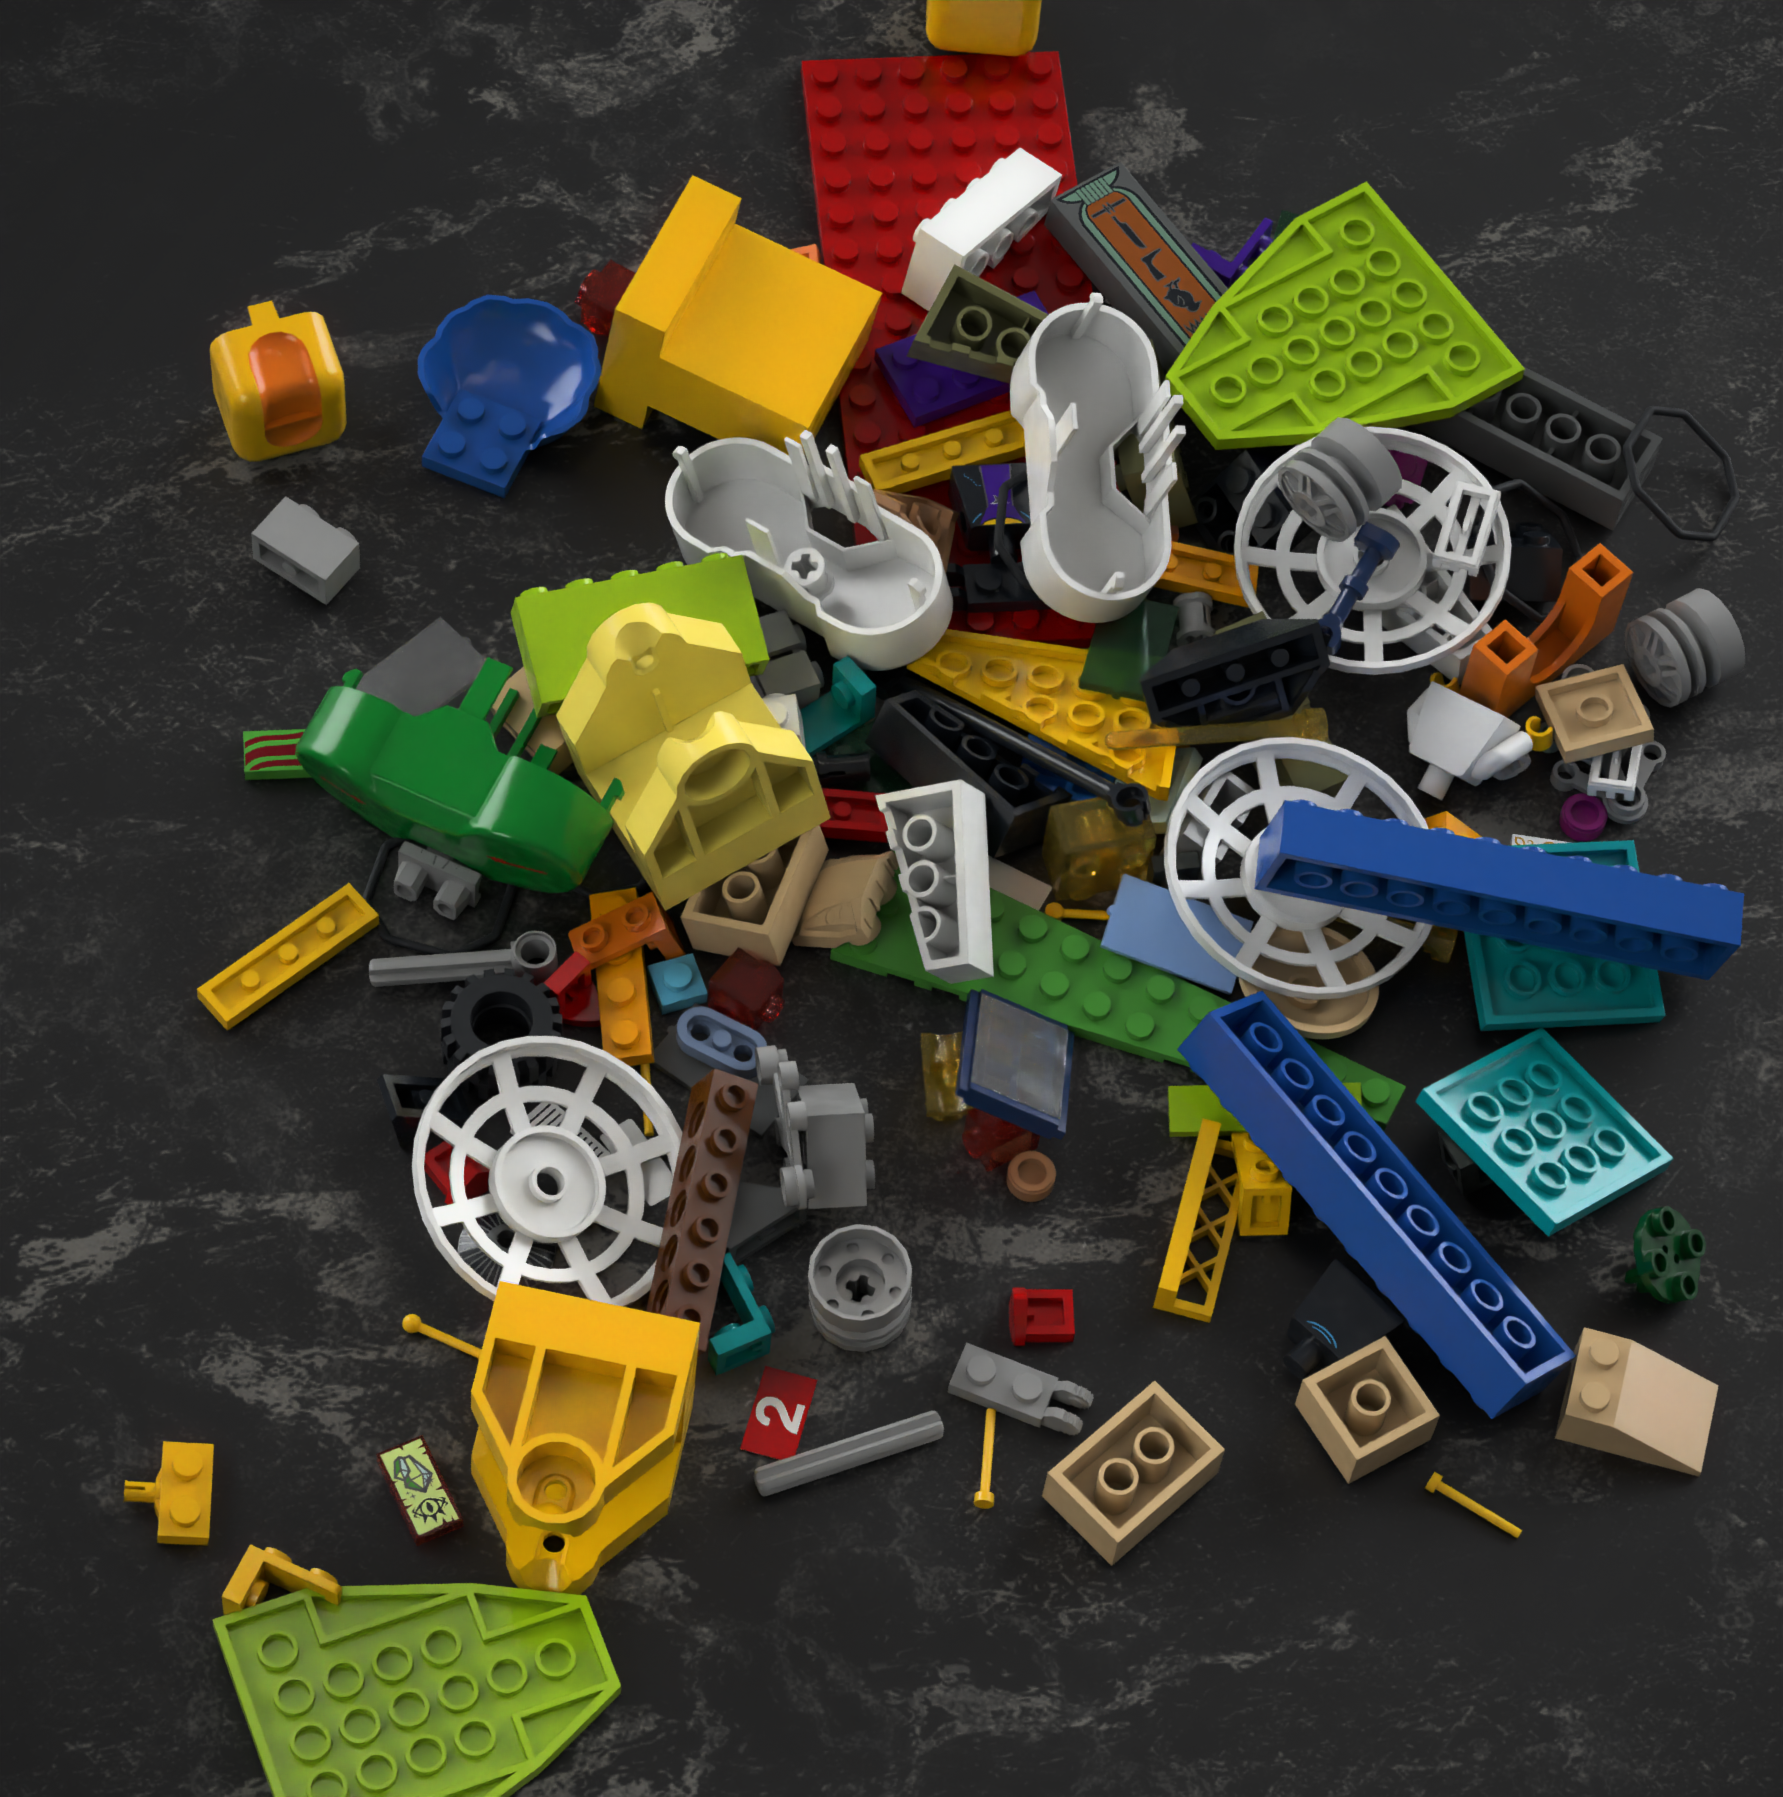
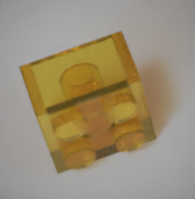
[1042,797,1157,901]

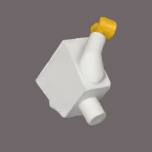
[1407,672,1553,800]

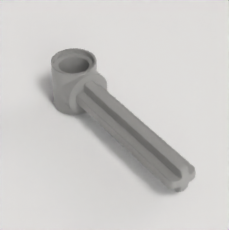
[369,931,559,987]

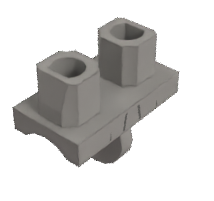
[394,841,482,920]

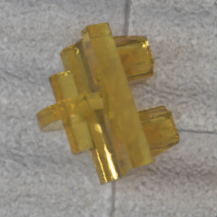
[920,1031,976,1121]

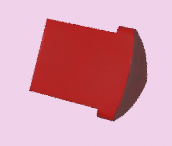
[544,951,601,1027]
[424,1141,490,1205]
[1009,1287,1075,1346]

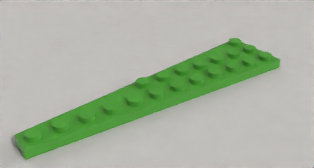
[830,850,1406,1131]

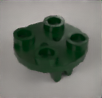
[1624,1206,1706,1304]

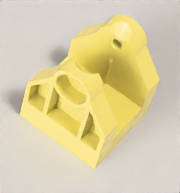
[556,602,831,911]

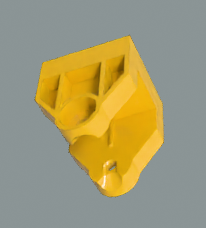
[471,1281,700,1595]

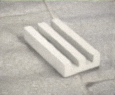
[1432,481,1501,577]
[1587,744,1643,801]

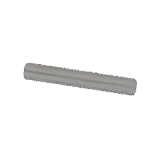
[754,1410,944,1496]

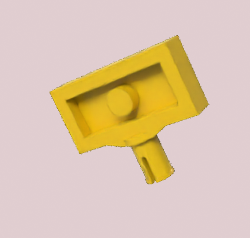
[123,1441,214,1546]

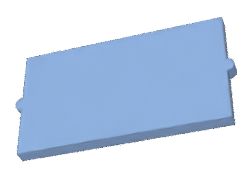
[1100,874,1254,995]

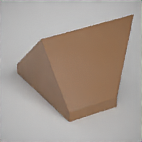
[873,489,959,573]

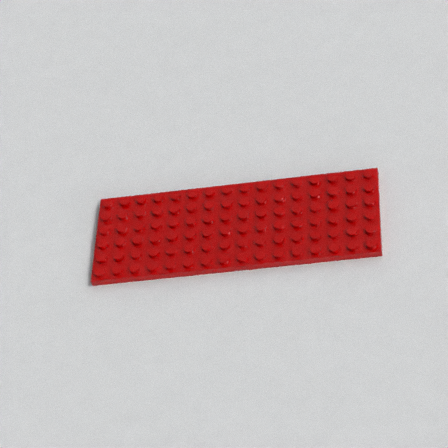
[801,51,1142,648]

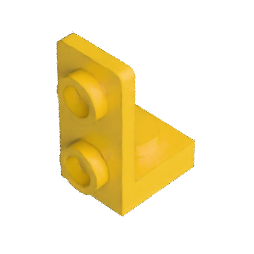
[1231,1132,1292,1236]
[222,1544,342,1615]

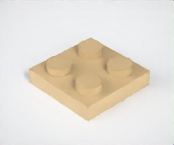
[1535,664,1654,764]

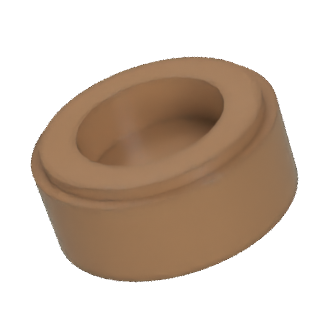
[1006,1151,1056,1202]

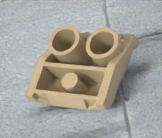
[791,851,899,948]

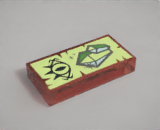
[376,1435,463,1546]

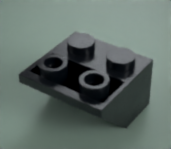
[1191,449,1314,555]
[1462,521,1563,602]

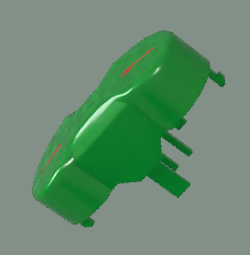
[295,657,625,893]

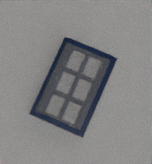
[955,989,1074,1140]

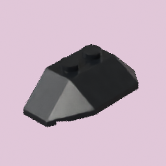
[1138,619,1330,744]

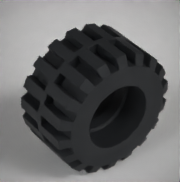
[441,968,563,1101]

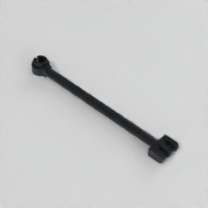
[870,665,1151,827]

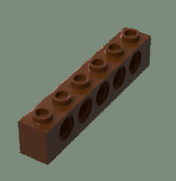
[646,1068,758,1358]

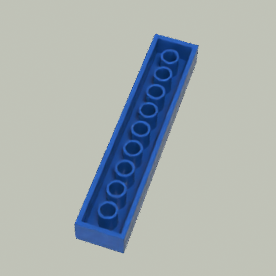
[1254,799,1744,980]
[1177,991,1576,1419]

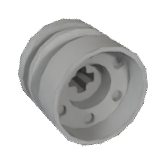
[1278,417,1402,542]
[1625,588,1745,708]
[808,1224,912,1352]

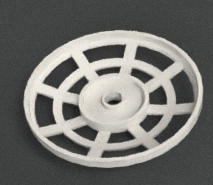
[1234,427,1512,675]
[1164,737,1433,1000]
[412,1036,683,1307]

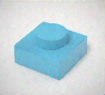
[647,953,708,1015]

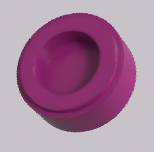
[1559,793,1608,842]

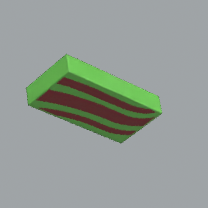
[243,729,312,780]

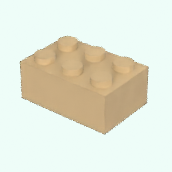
[680,825,829,966]
[1042,1381,1225,1566]

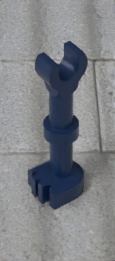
[1318,521,1400,656]

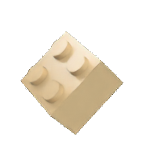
[1295,1336,1440,1484]

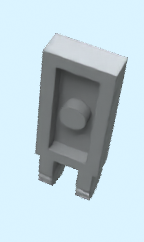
[947,1342,1094,1436]

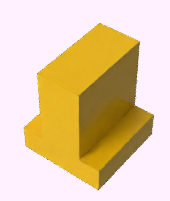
[594,175,882,455]

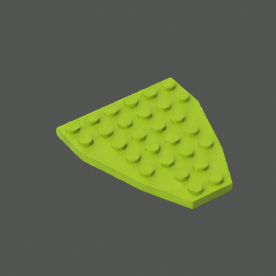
[1165,181,1525,450]
[212,1583,621,1797]

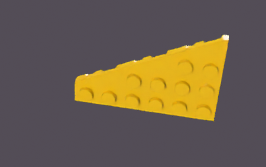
[907,629,1178,801]

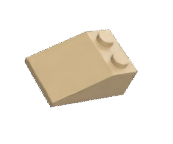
[1555,1327,1718,1476]

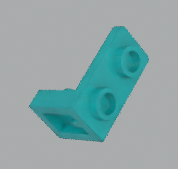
[800,655,877,757]
[708,1252,775,1376]

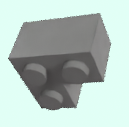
[797,1083,875,1209]

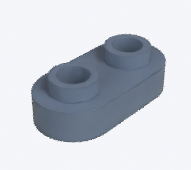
[676,1006,767,1079]

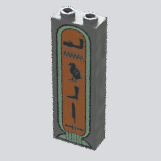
[1044,162,1228,372]

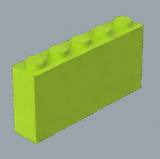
[511,553,770,718]

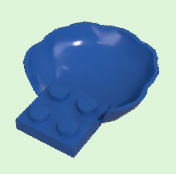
[418,295,601,498]

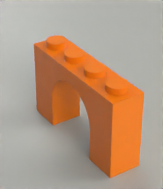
[1459,543,1634,718]

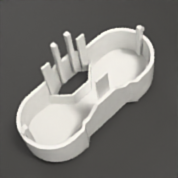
[1010,293,1186,623]
[665,430,953,671]

